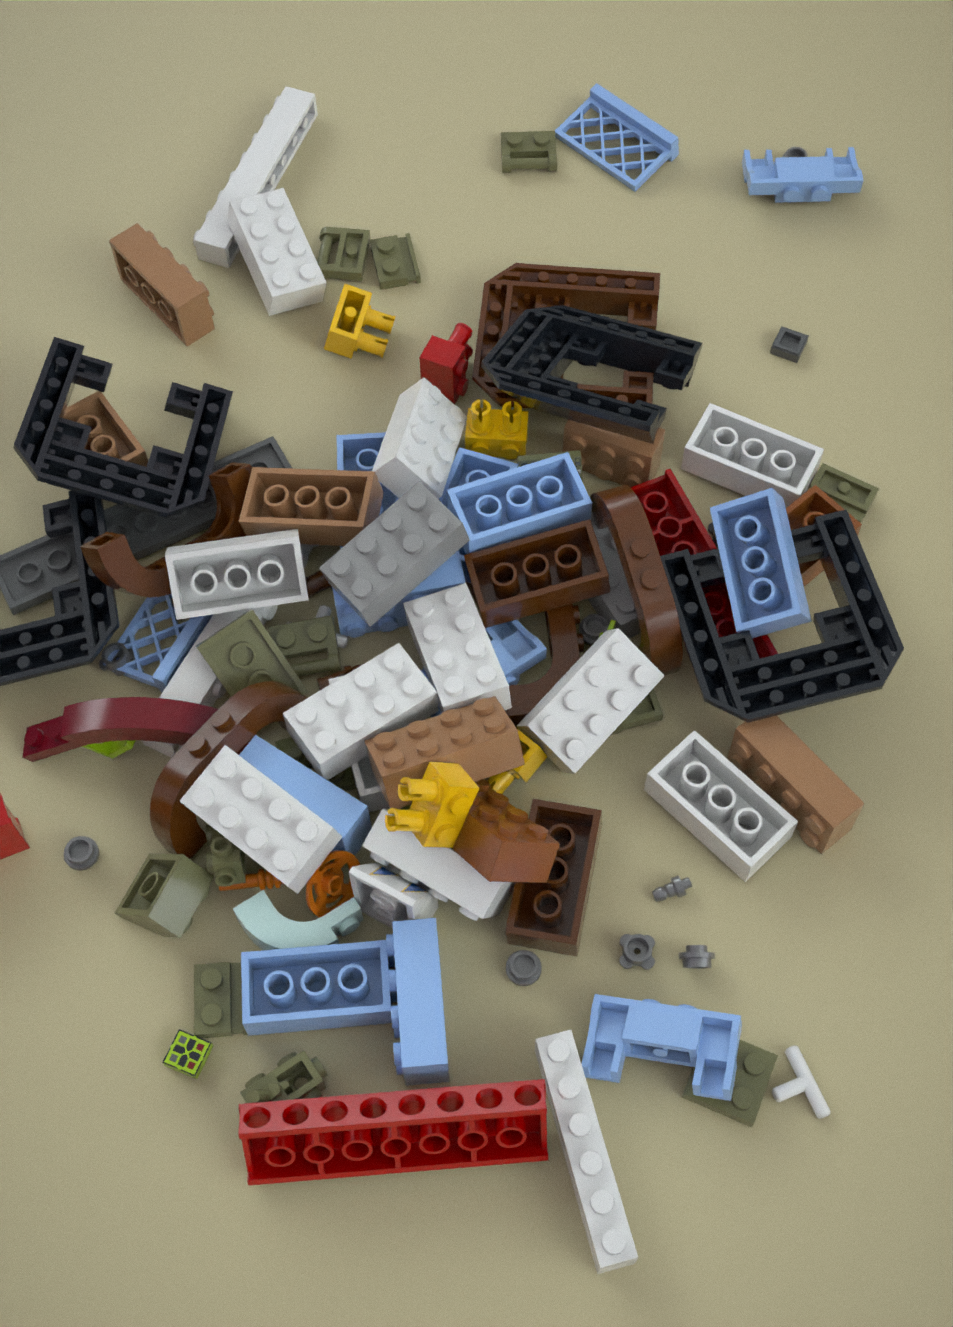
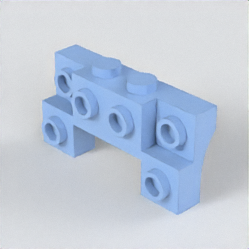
[742,147,863,203]
[421,619,547,718]
[581,994,742,1101]

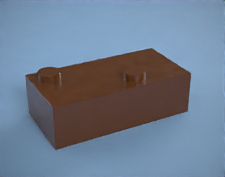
[464,519,610,628]
[505,799,602,957]

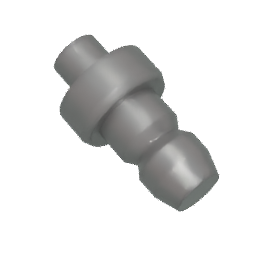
[652,876,692,902]

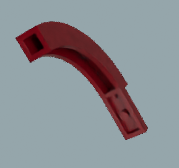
[22,697,257,762]

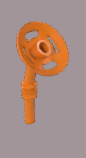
[219,850,360,917]

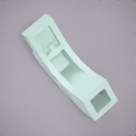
[233,890,364,950]

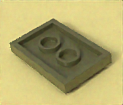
[196,609,308,697]

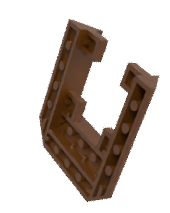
[472,263,661,409]

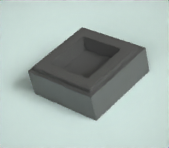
[770,326,809,363]

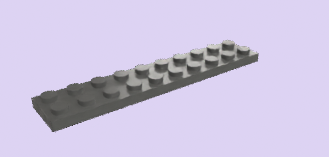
[0,436,293,615]

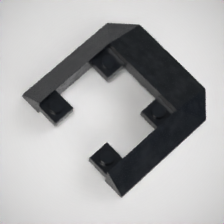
[481,305,703,444]
[13,337,233,518]
[0,491,120,686]
[660,509,904,723]

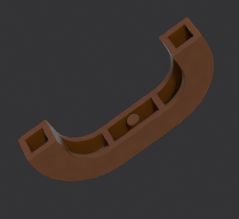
[80,462,252,597]
[590,485,683,676]
[505,604,584,729]
[150,681,308,859]

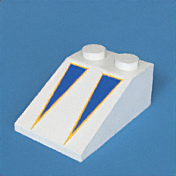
[348,863,438,929]

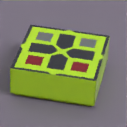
[162,1029,213,1079]

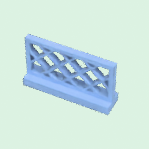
[555,83,679,192]
[103,593,213,693]

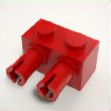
[419,323,473,405]

